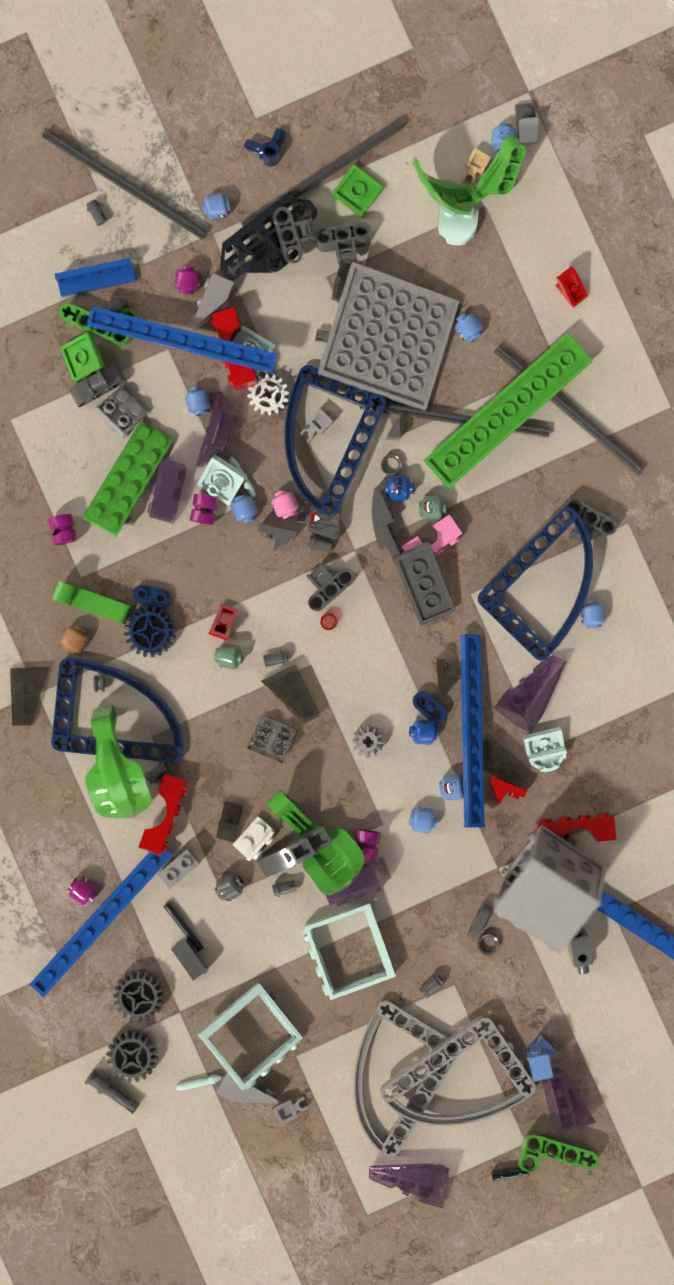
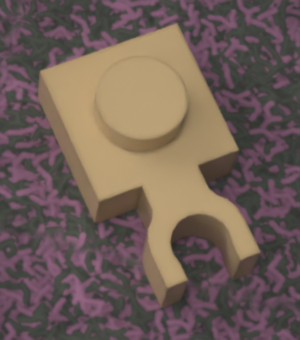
[462,148,491,184]

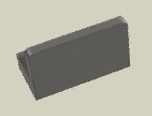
[171,937,209,980]

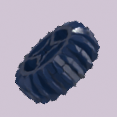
[124,606,176,658]

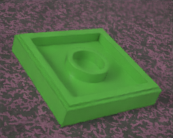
[331,164,384,218]
[60,332,106,383]

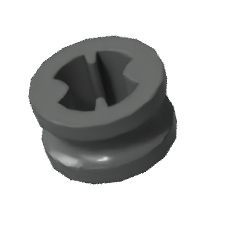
[93,675,105,692]

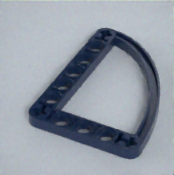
[285,365,387,517]
[477,507,593,661]
[51,658,184,763]

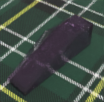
[494,654,567,732]
[369,1163,450,1208]

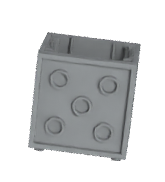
[492,825,606,954]

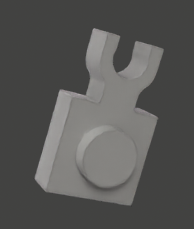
[300,408,334,443]
[272,1095,308,1126]

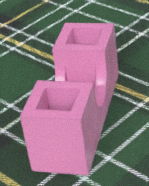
[401,514,462,557]

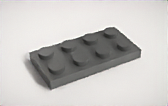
[392,542,456,626]

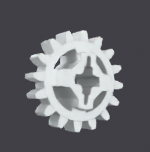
[247,374,289,416]

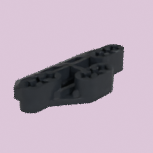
[219,196,317,281]

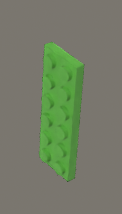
[82,421,174,537]

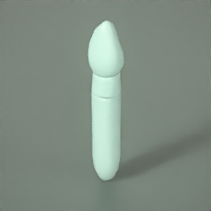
[229,457,256,498]
[176,1075,222,1090]

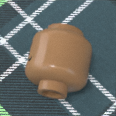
[60,625,89,655]

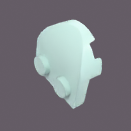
[438,204,479,246]
[523,727,567,772]

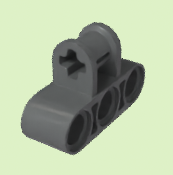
[273,207,317,264]
[316,222,371,265]
[69,363,127,407]
[564,500,618,542]
[306,563,354,612]

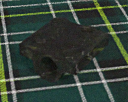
[247,715,297,764]

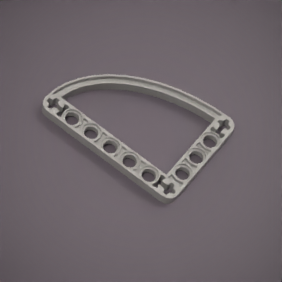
[354,1000,458,1158]
[380,1016,536,1126]

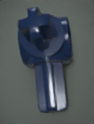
[243,128,286,167]

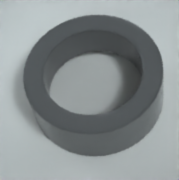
[381,454,402,476]
[477,933,499,955]

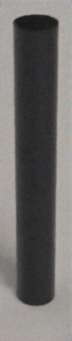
[163,902,204,952]

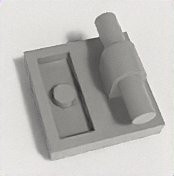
[94,386,149,439]

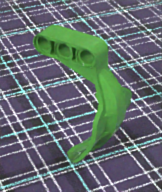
[412,135,526,215]
[85,704,152,818]
[266,790,365,895]

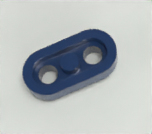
[133,585,171,608]
[412,692,446,724]

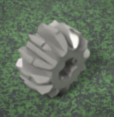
[352,725,384,758]

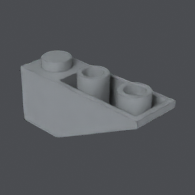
[190,274,235,331]
[216,1069,279,1103]

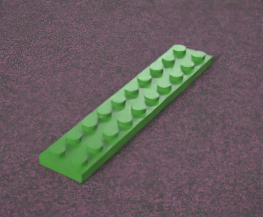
[423,333,593,490]

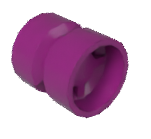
[189,494,218,525]
[48,514,78,545]
[355,829,381,860]

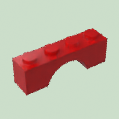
[211,307,259,391]
[138,774,189,856]
[535,812,617,842]

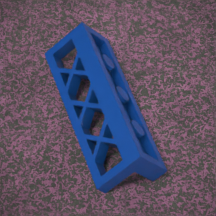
[54,258,136,297]

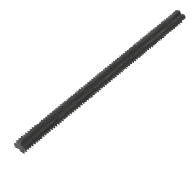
[240,118,405,227]
[42,128,207,240]
[493,344,644,476]
[360,399,550,438]

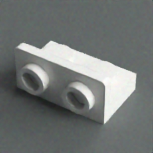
[233,816,275,861]

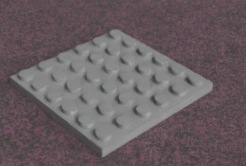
[317,262,459,411]

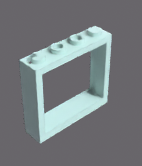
[302,901,396,1000]
[197,983,303,1090]

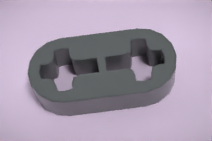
[468,903,492,940]

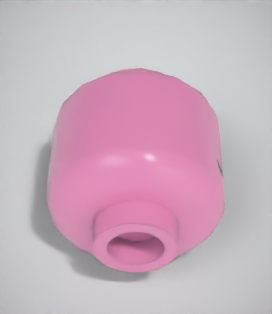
[271,490,299,519]

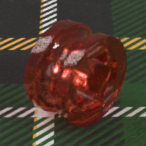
[320,613,337,630]

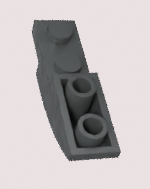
[372,487,403,564]
[257,825,333,877]

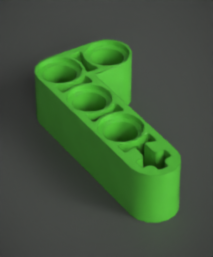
[59,303,138,347]
[52,581,132,624]
[518,1134,599,1172]

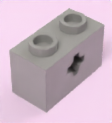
[157,847,201,889]

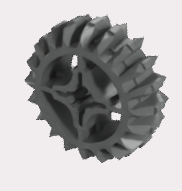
[113,969,165,1023]
[106,1030,159,1083]

